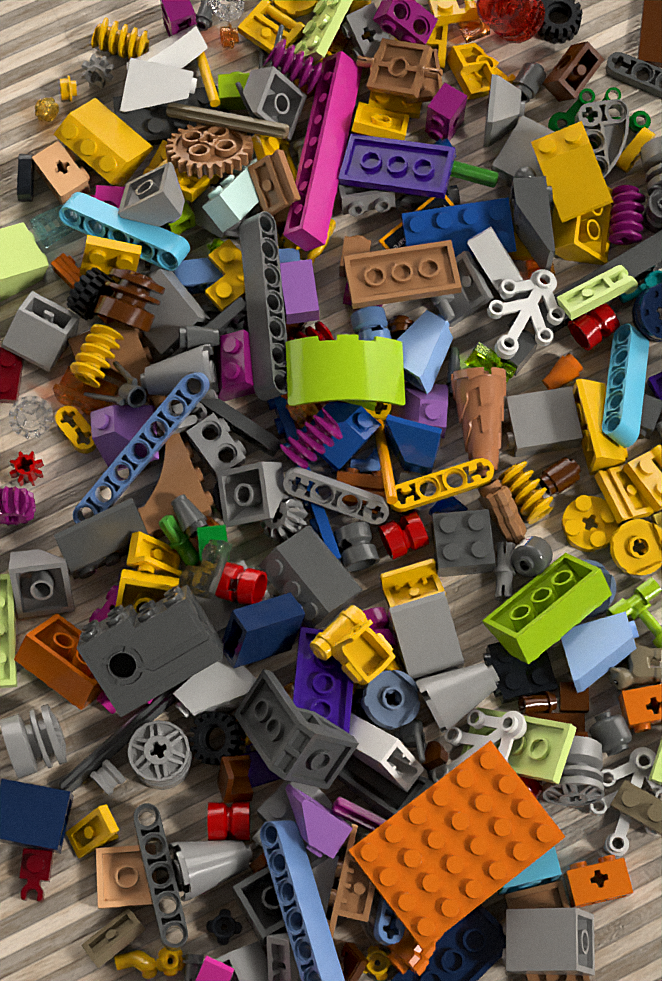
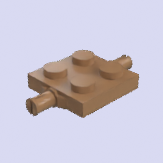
[356,38,443,99]

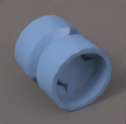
[350,306,391,341]

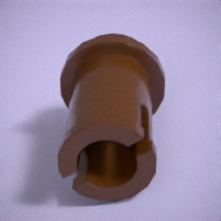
[518,691,557,715]

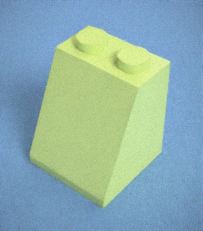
[0,222,49,302]

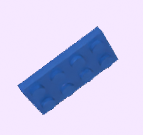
[401,197,517,258]

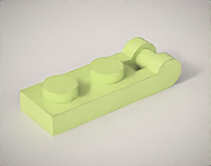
[557,265,638,320]

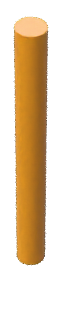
[374,419,398,504]

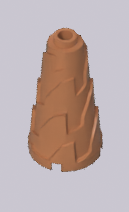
[451,367,506,478]

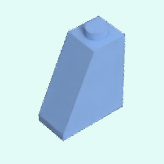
[397,310,453,394]
[561,611,639,693]

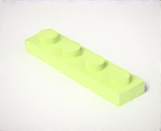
[0,574,18,688]

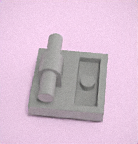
[430,251,493,327]

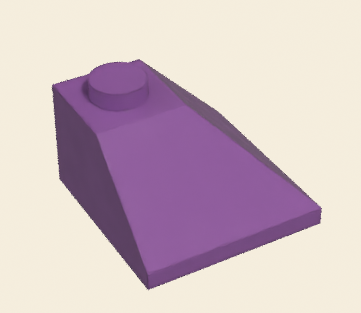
[391,382,448,438]
[90,405,159,471]
[285,783,353,859]

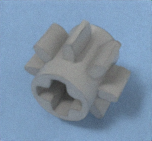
[81,54,114,89]

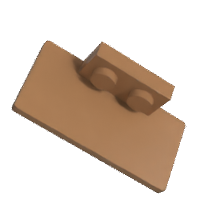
[327,824,375,939]

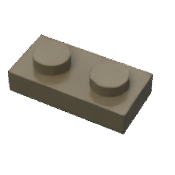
[610,780,662,836]
[81,907,146,968]

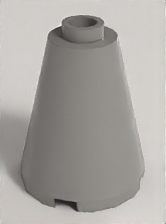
[140,344,219,400]
[415,662,500,733]
[168,840,253,901]

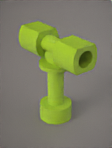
[605,577,662,650]

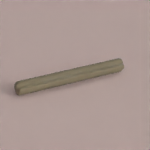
[166,102,290,139]

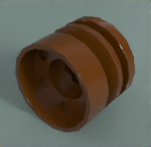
[94,267,166,333]

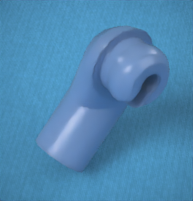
[349,447,381,474]

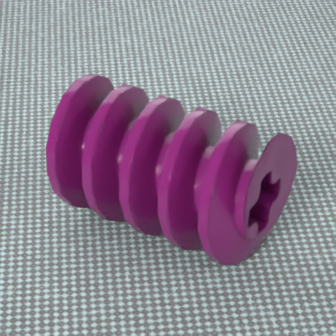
[263,38,322,94]
[608,185,646,245]
[280,408,343,469]

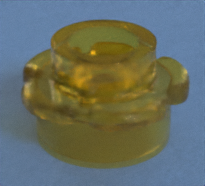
[35,97,59,122]

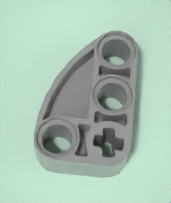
[575,99,629,178]

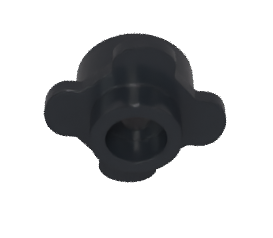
[206,909,242,946]

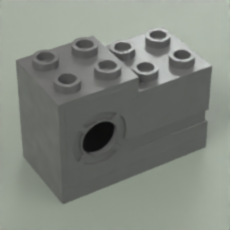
[77,584,223,718]

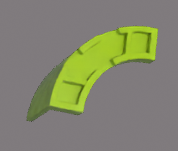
[286,334,405,406]

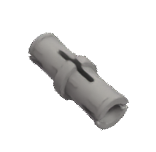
[494,542,516,601]

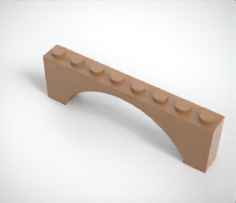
[68,321,215,539]

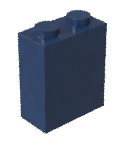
[222,592,305,669]
[0,779,74,854]

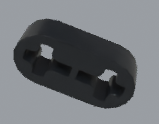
[17,153,35,202]

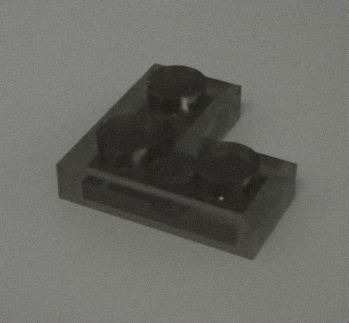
[179,539,233,599]

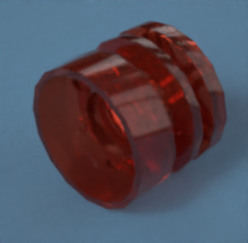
[476,0,545,43]

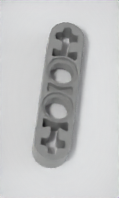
[283,467,389,525]

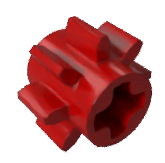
[9,451,44,486]

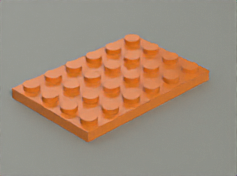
[348,740,566,950]

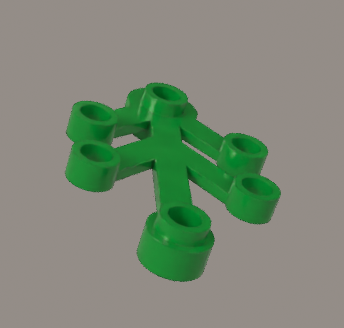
[548,87,651,154]

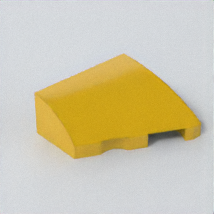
[446,43,516,100]

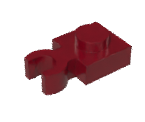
[19,848,54,903]

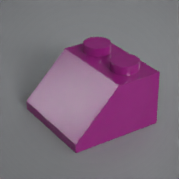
[214,330,255,402]

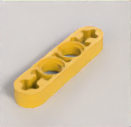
[389,458,494,512]

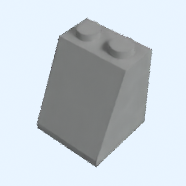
[388,591,465,687]
[502,908,595,976]

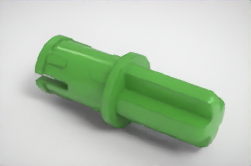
[159,515,200,567]

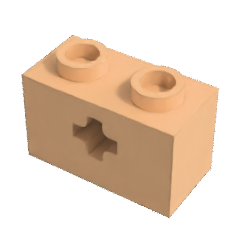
[32,140,91,206]

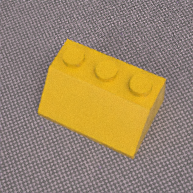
[53,98,154,187]
[552,187,613,265]
[573,379,628,476]

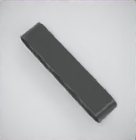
[134,803,188,951]

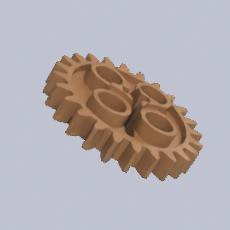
[166,122,253,179]

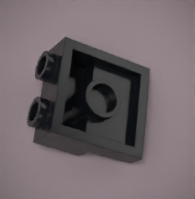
[483,642,558,704]

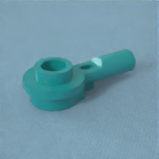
[619,270,662,304]

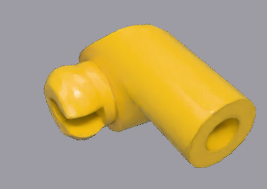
[114,950,158,979]

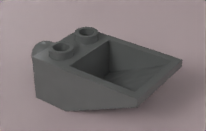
[509,166,555,271]

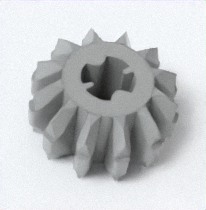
[259,494,308,543]

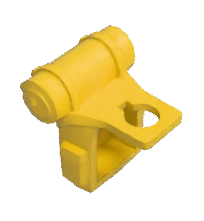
[309,605,396,685]

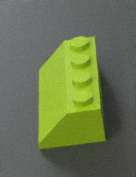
[482,553,612,664]

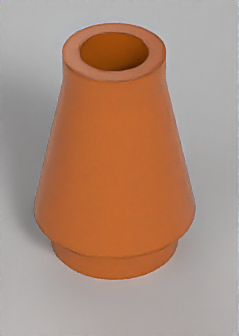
[542,353,583,390]

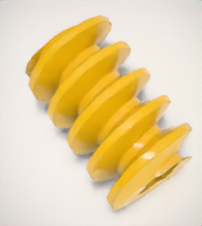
[91,17,149,60]
[70,324,124,388]
[498,461,554,525]

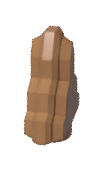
[478,478,527,544]

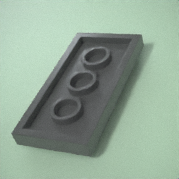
[113,86,220,145]

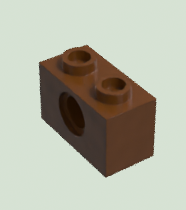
[542,41,605,102]

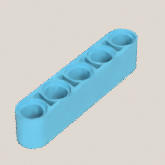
[59,192,190,271]
[602,323,649,448]

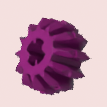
[0,486,36,526]

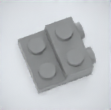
[337,182,396,217]

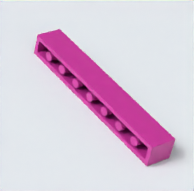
[283,51,363,251]

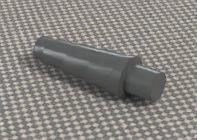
[446,347,461,397]

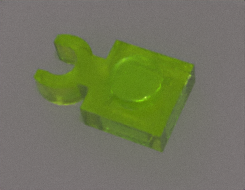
[464,342,516,384]

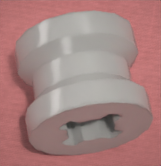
[89,759,126,796]

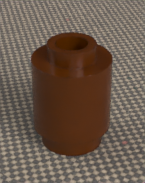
[539,457,581,496]

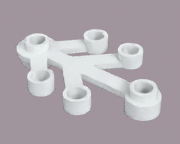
[487,269,565,359]
[432,709,527,783]
[589,747,662,857]

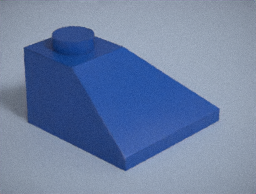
[300,401,381,471]
[385,415,442,476]

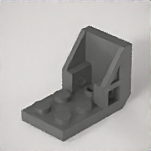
[234,669,359,789]

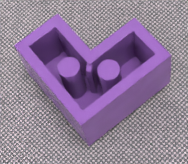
[280,259,319,324]

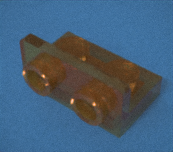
[53,366,119,416]

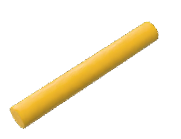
[196,52,220,107]

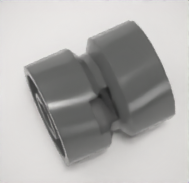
[334,521,380,572]

